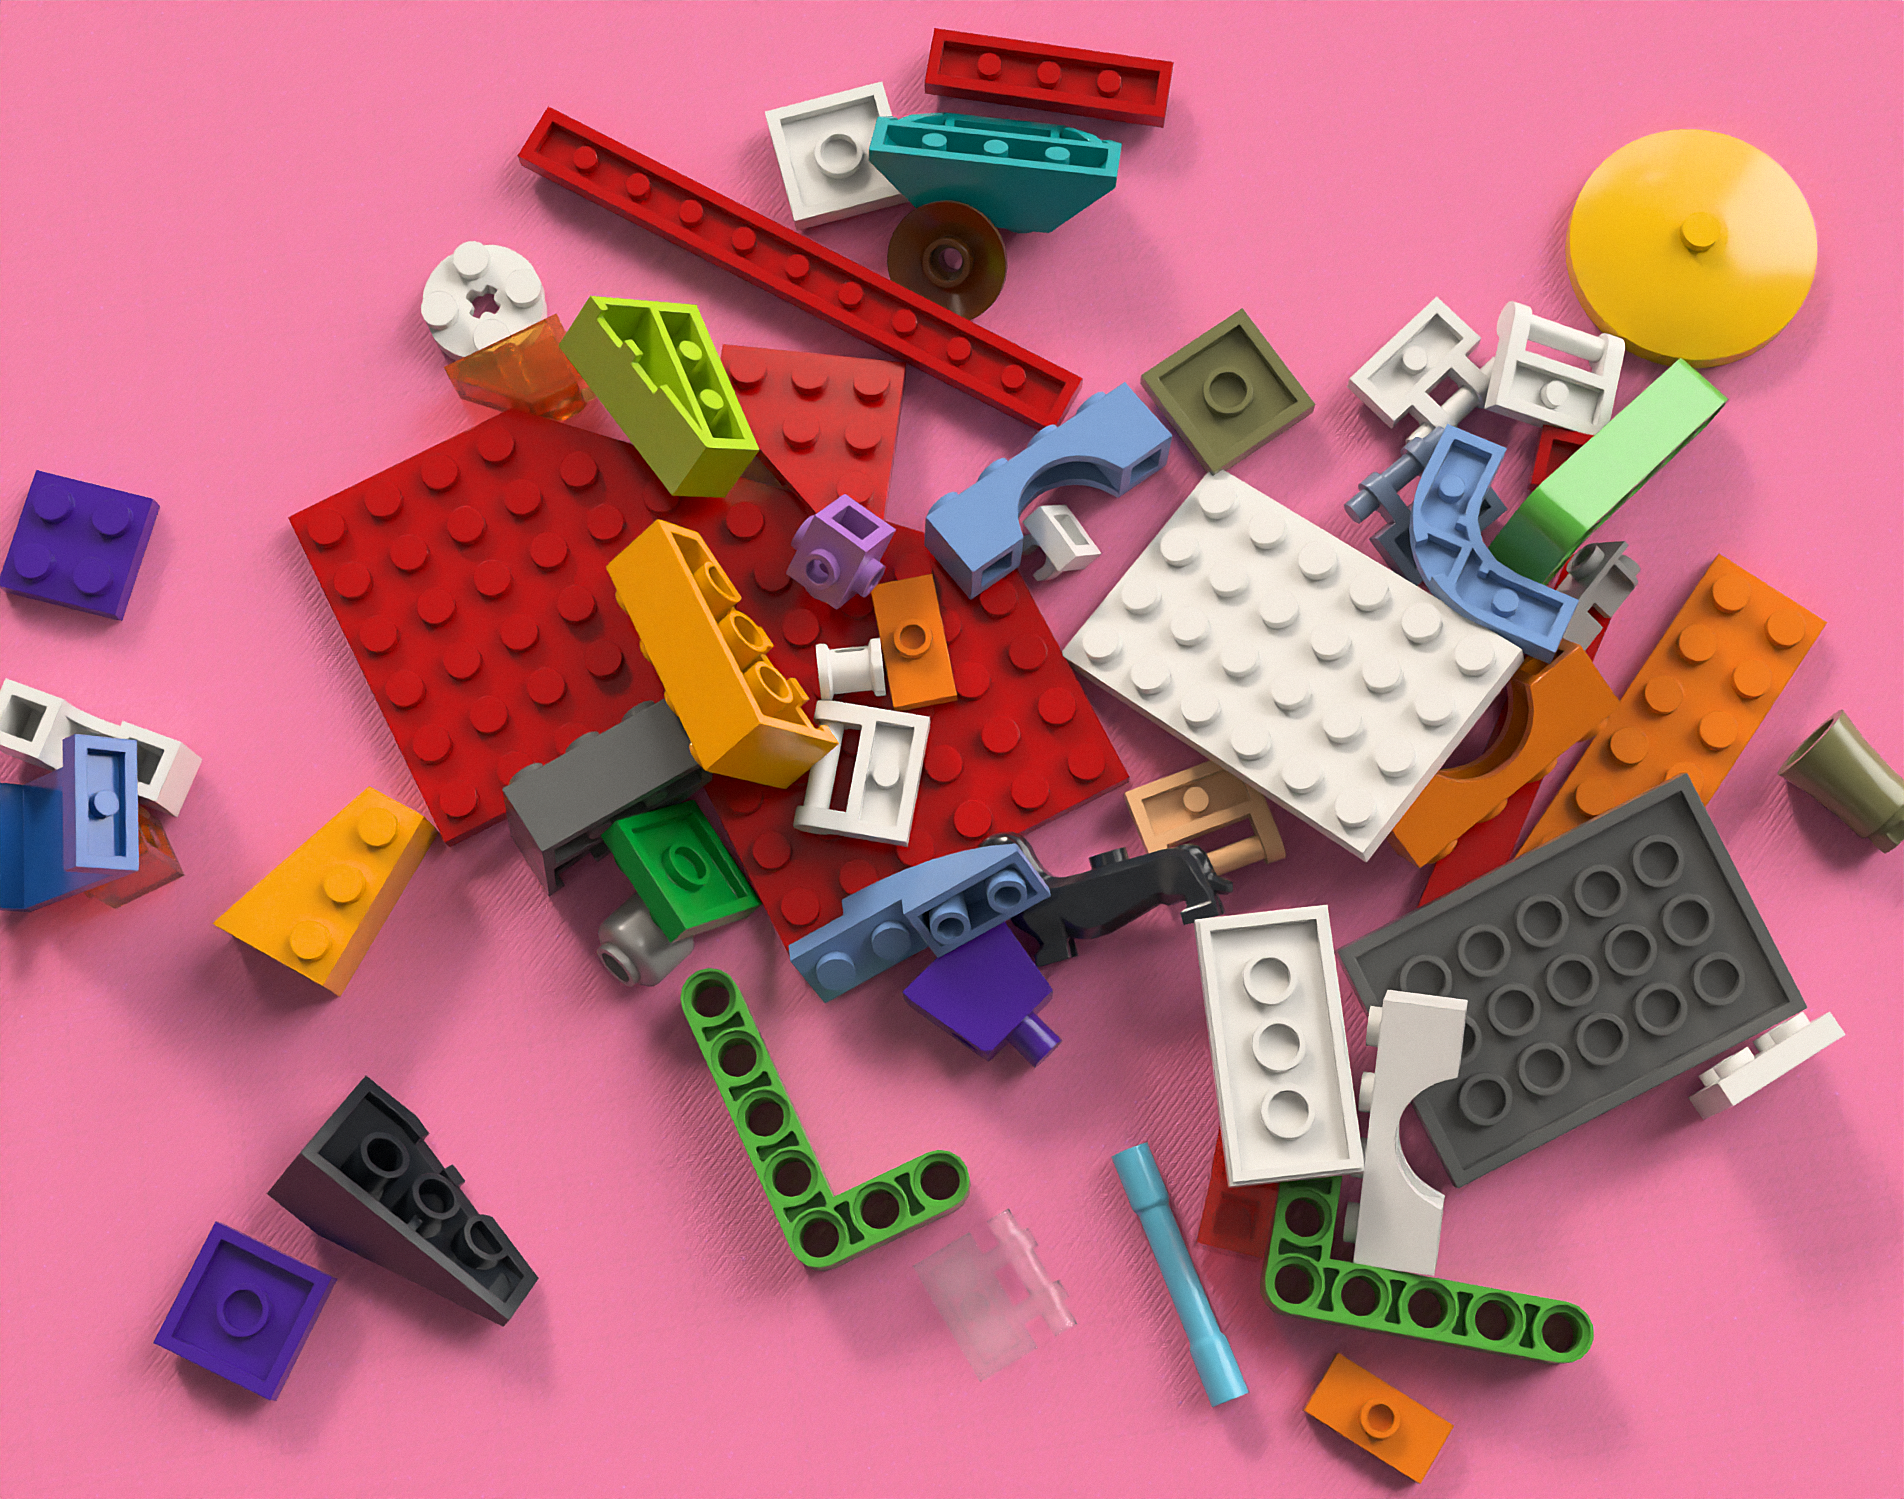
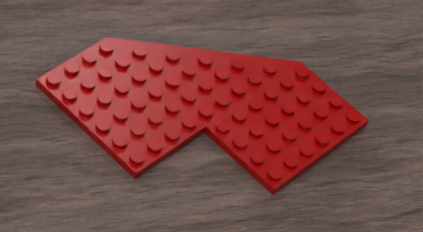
[288,408,1130,955]

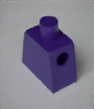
[902,922,1062,1068]

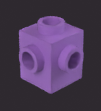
[786,494,896,610]

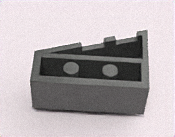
[502,698,713,897]

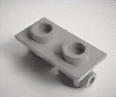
[1556,541,1641,651]

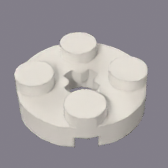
[421,241,547,368]

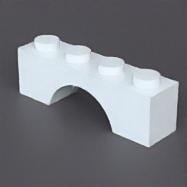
[1343,990,1468,1276]

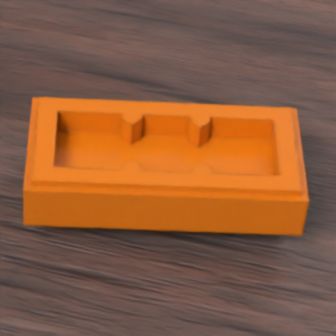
[871,574,957,712]
[1302,1353,1454,1484]

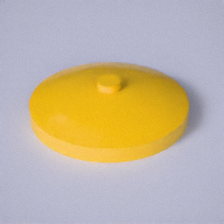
[1565,129,1817,368]

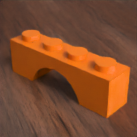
[1386,638,1622,868]

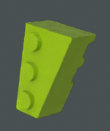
[558,296,759,498]

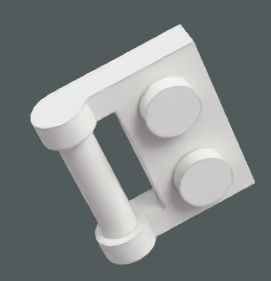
[1484,301,1625,435]
[793,700,930,847]

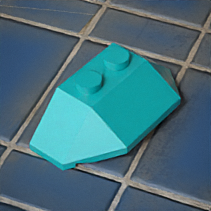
[868,112,1122,234]

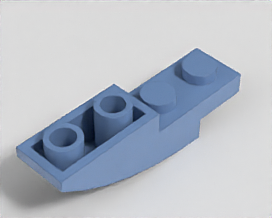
[789,844,1051,1003]

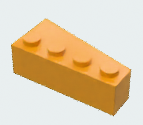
[606,519,839,789]

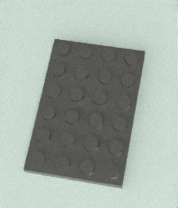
[1334,773,1808,1188]

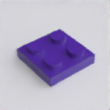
[0,470,160,621]
[153,1221,337,1401]

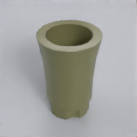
[1777,709,1904,854]

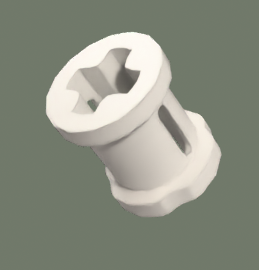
[816,638,886,701]

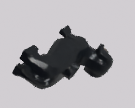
[978,832,1233,967]

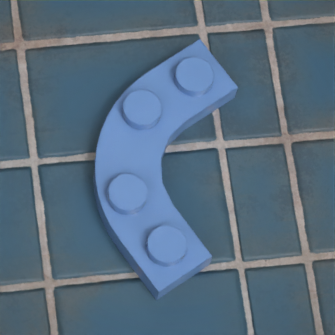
[1409,424,1579,664]

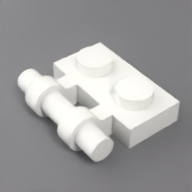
[1347,297,1495,444]

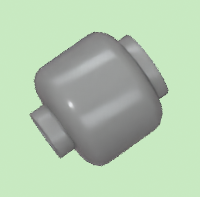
[597,892,694,987]

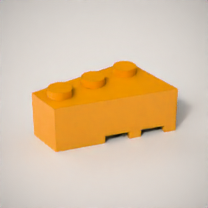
[212,786,439,997]

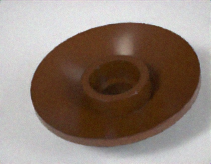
[887,200,1008,320]

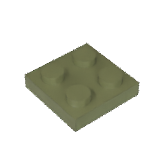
[1140,308,1315,476]

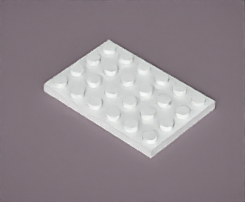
[1062,469,1524,862]

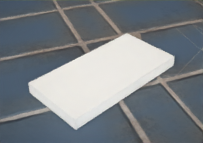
[1194,905,1365,1188]

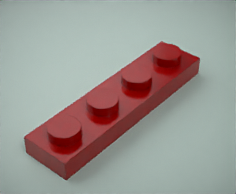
[924,28,1174,128]

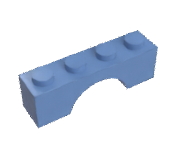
[924,382,1172,600]

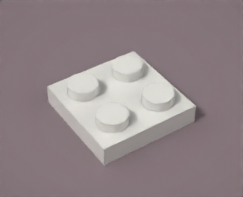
[765,82,909,231]
[1689,1012,1846,1120]

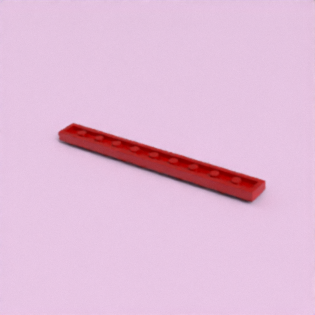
[517,106,1083,431]

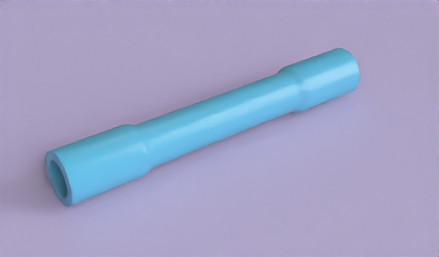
[1111,1142,1249,1407]

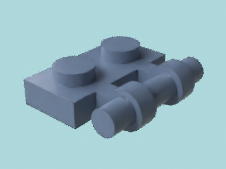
[1344,426,1508,586]

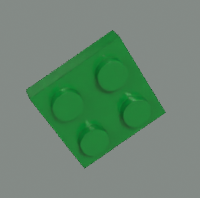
[601,800,762,943]

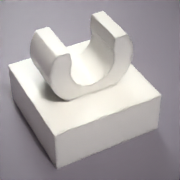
[1022,505,1102,581]

